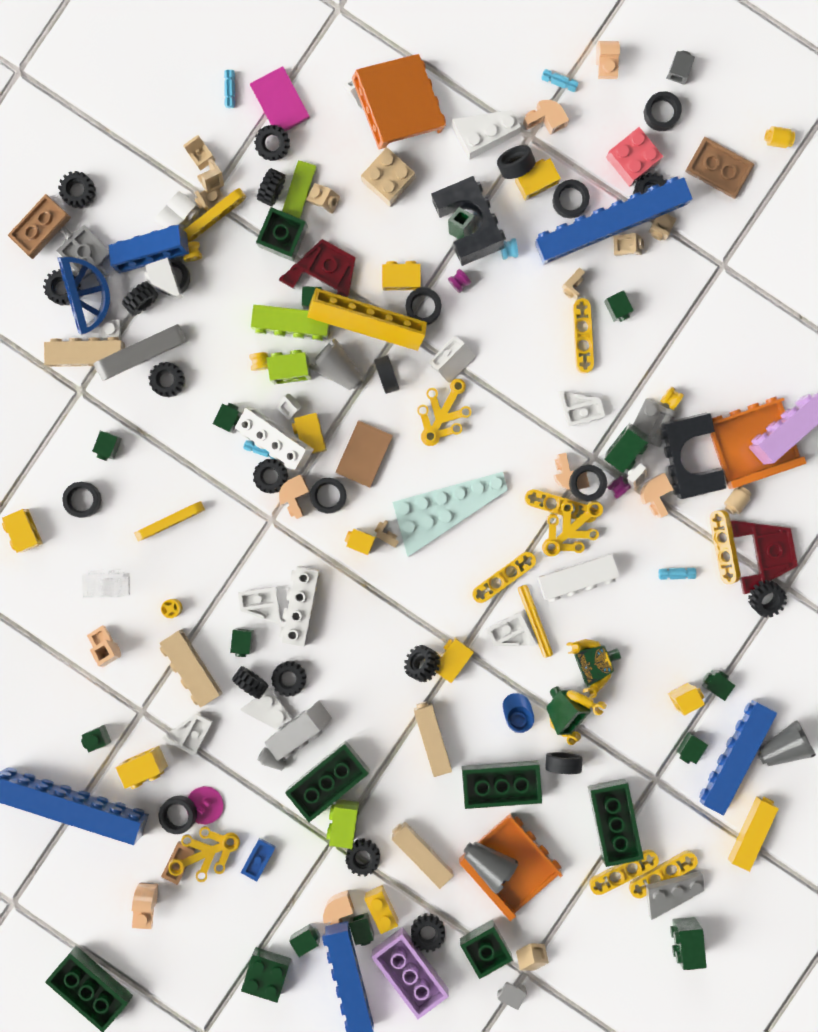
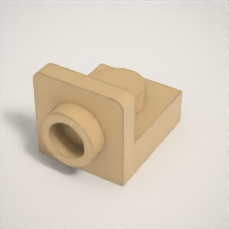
[194,188,224,212]
[648,214,677,241]
[613,233,644,256]
[562,267,585,300]
[374,520,399,548]

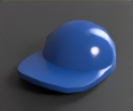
[502,693,534,734]

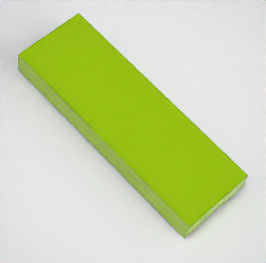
[282,160,317,219]

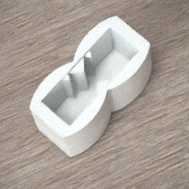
[154,190,199,230]

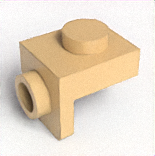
[183,135,216,171]
[306,183,340,214]

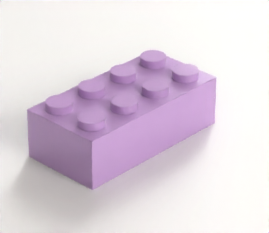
[749,393,818,465]
[371,927,449,1020]

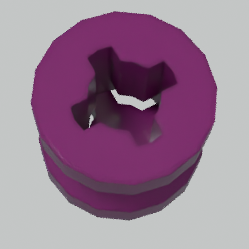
[448,269,471,293]
[607,475,631,499]

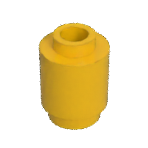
[764,126,795,148]

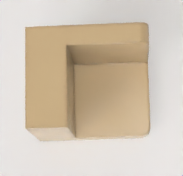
[197,158,224,193]
[516,943,549,971]

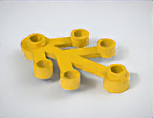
[417,379,472,446]
[542,500,603,557]
[168,826,240,882]

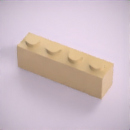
[44,337,125,367]
[159,629,222,708]

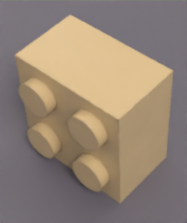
[361,147,415,207]

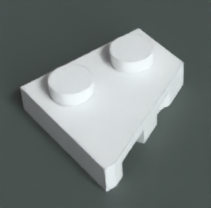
[558,390,606,427]
[237,587,281,624]
[486,611,537,646]
[240,687,292,730]
[162,712,213,756]

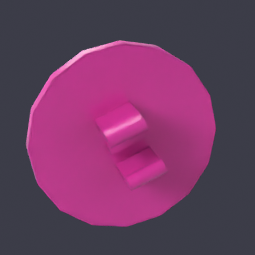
[186,786,224,825]

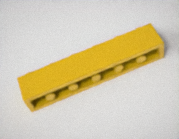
[307,288,427,351]

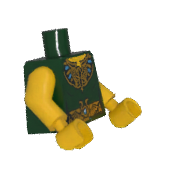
[566,639,621,699]
[546,686,607,745]

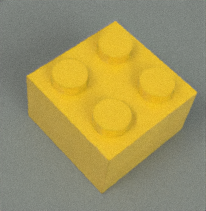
[115,745,168,789]

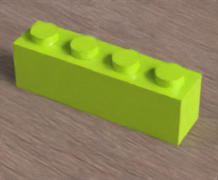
[250,304,330,341]

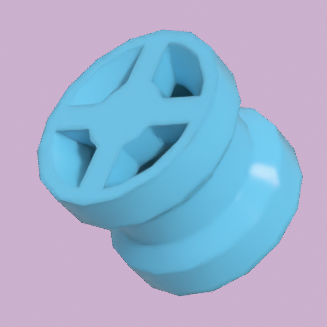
[501,238,519,260]

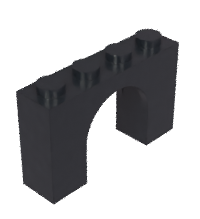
[431,176,506,266]
[660,412,727,499]

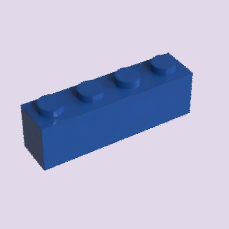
[108,225,189,274]

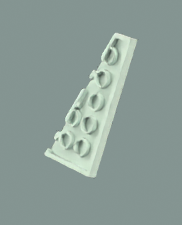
[392,472,508,557]

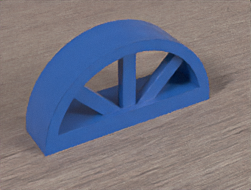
[57,257,110,335]

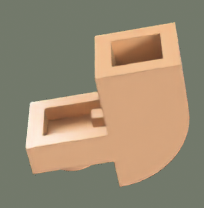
[596,41,620,79]
[523,100,569,135]
[553,453,590,490]
[640,473,673,518]
[279,474,310,519]
[87,625,121,667]
[131,883,158,929]
[323,890,354,925]

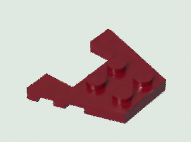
[279,239,356,298]
[731,520,798,595]

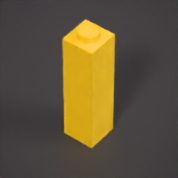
[728,796,779,872]

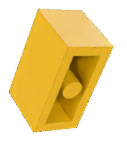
[515,158,561,201]
[382,261,421,291]
[292,413,327,455]
[2,509,43,553]
[344,528,376,555]
[435,637,474,683]
[668,683,705,716]
[364,885,399,934]

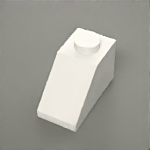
[144,258,183,299]

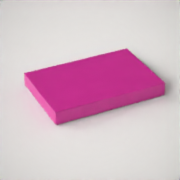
[250,66,310,131]

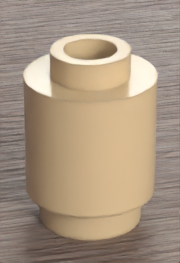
[724,486,752,515]

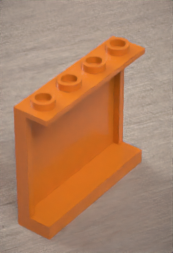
[352,54,446,150]
[709,396,807,489]
[459,813,563,922]

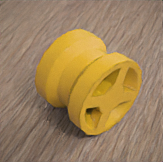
[183,241,203,262]
[249,352,269,371]
[660,386,684,410]
[161,599,183,618]

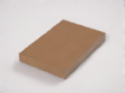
[685,136,755,199]
[7,194,72,259]
[335,420,393,488]

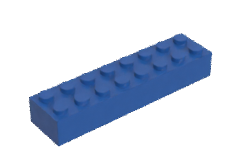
[535,176,693,265]
[0,768,149,846]

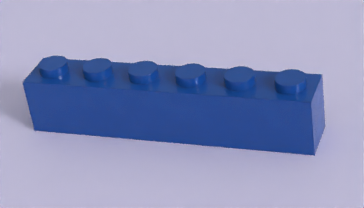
[699,700,777,816]
[322,921,374,1032]

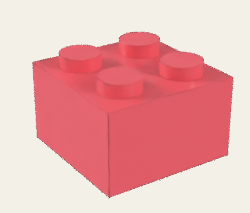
[606,127,664,187]

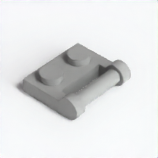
[633,398,677,447]

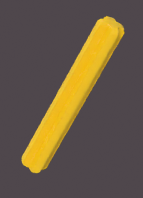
[518,585,553,658]

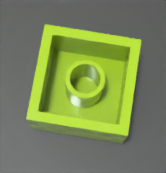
[266,350,312,385]
[326,799,359,849]

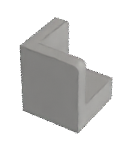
[497,982,527,1010]

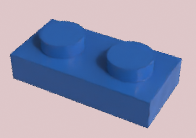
[240,837,276,882]

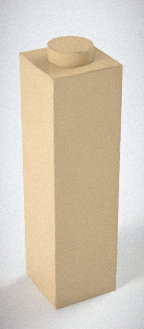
[414,701,452,777]
[391,822,454,889]

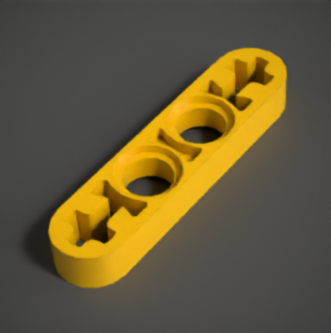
[184,188,247,242]
[573,298,594,374]
[524,489,597,523]
[134,501,205,542]
[710,510,741,584]
[472,552,536,603]
[589,849,659,895]
[629,851,698,899]

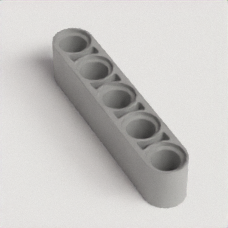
[93,324,187,381]

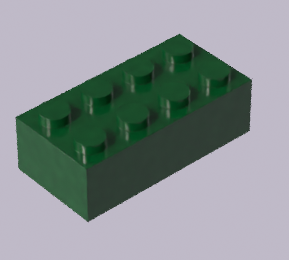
[285,740,370,823]
[461,760,542,809]
[587,778,644,867]
[45,946,133,1032]

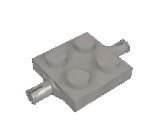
[56,225,109,280]

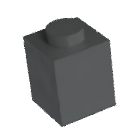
[666,50,695,85]

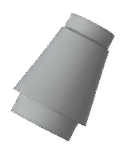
[257,747,287,771]

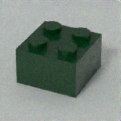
[256,207,308,262]
[604,422,649,473]
[670,917,707,970]
[459,919,513,980]
[241,947,291,1003]

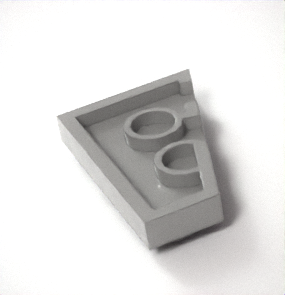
[646,871,704,920]

